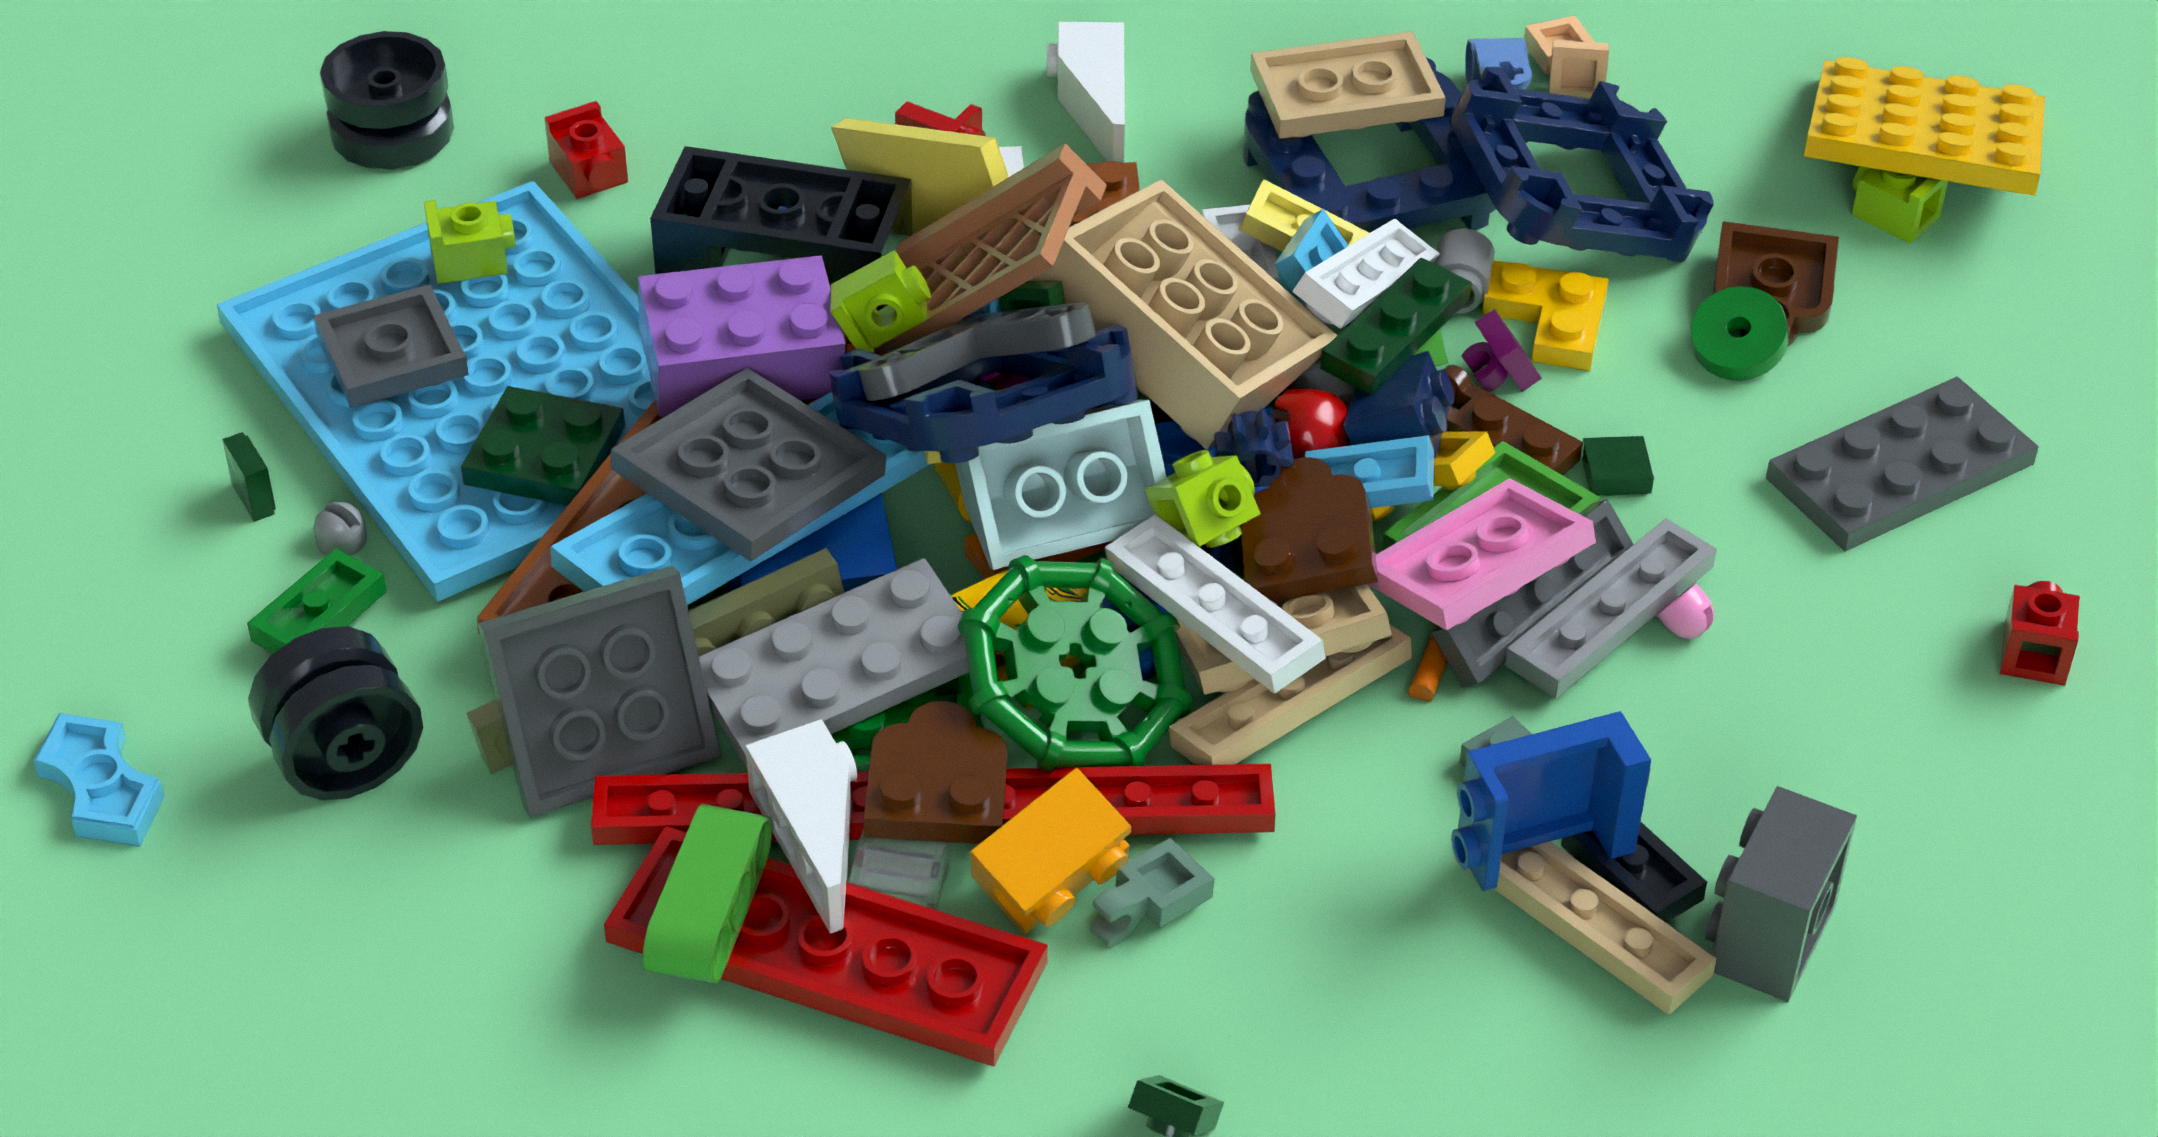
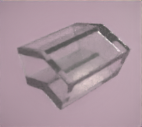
[849,830,950,910]

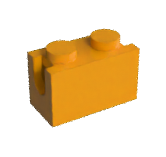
[971,767,1131,936]

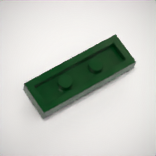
[1320,257,1472,395]

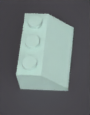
[955,400,1167,570]

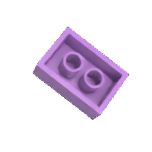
[638,255,845,417]

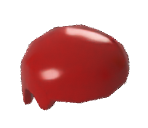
[1275,389,1351,459]

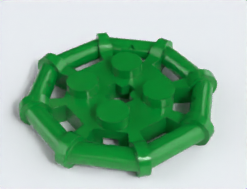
[958,555,1192,773]

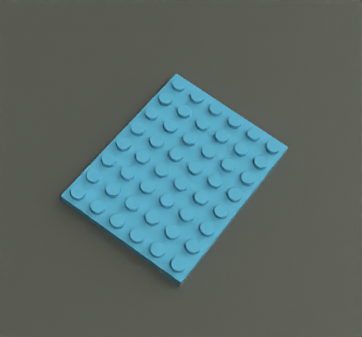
[216,181,655,602]

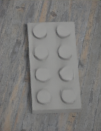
[699,558,969,768]

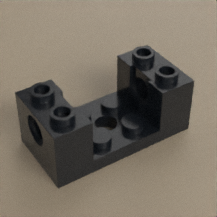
[650,146,913,311]

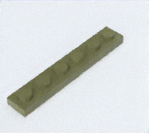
[466,548,844,774]

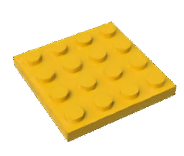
[1803,57,2045,196]

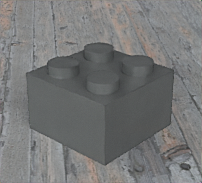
[1705,786,1857,1002]

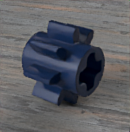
[1214,409,1294,487]

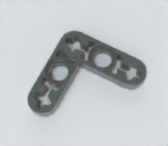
[858,302,1096,401]

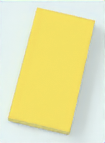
[831,118,1009,235]

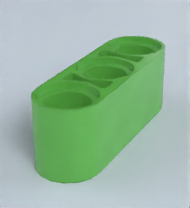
[643,804,772,984]

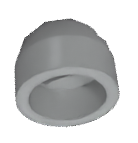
[314,502,367,555]

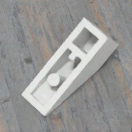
[1047,22,1125,163]
[746,719,857,934]

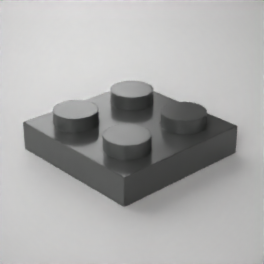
[313,284,469,408]

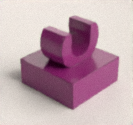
[1461,309,1542,392]

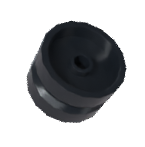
[320,31,454,169]
[248,626,424,800]

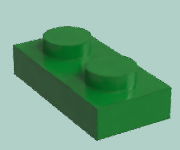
[247,548,387,653]

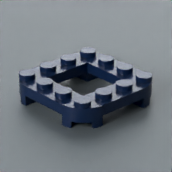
[1243,57,1496,233]
[1449,67,1714,262]
[829,307,1138,464]

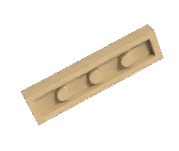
[1169,624,1412,765]
[1454,841,1717,1015]

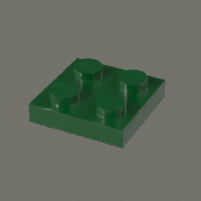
[461,386,625,506]

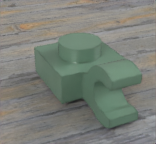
[1090,838,1215,947]

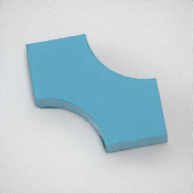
[33,713,165,847]

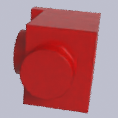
[544,101,628,199]
[2000,581,2080,686]

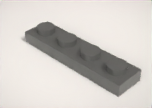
[1431,499,1634,687]

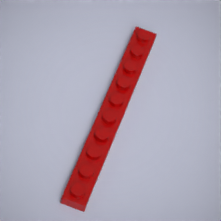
[591,764,1276,845]

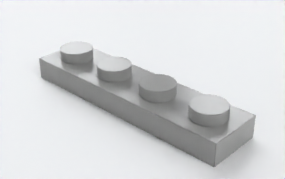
[1505,518,1717,699]

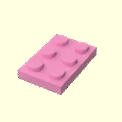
[1367,478,1596,630]

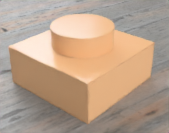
[1524,16,1594,74]
[1548,40,1609,99]

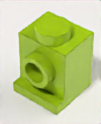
[1852,166,1948,243]
[424,200,516,284]
[830,250,931,353]

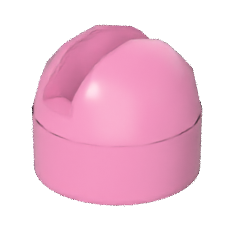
[1656,583,1714,640]

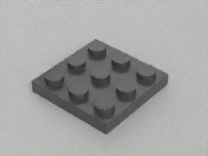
[611,367,886,562]
[478,566,721,817]

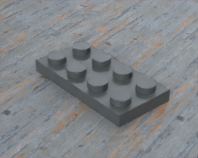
[1766,376,2039,551]

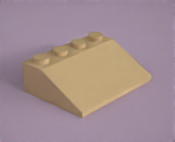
[1031,179,1338,450]

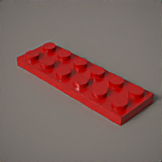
[604,826,1048,1067]

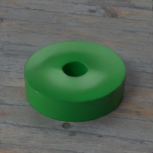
[1691,286,1789,380]

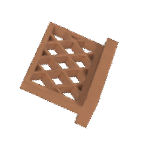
[874,143,1107,356]

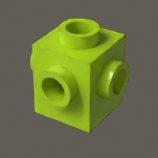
[1144,450,1261,548]

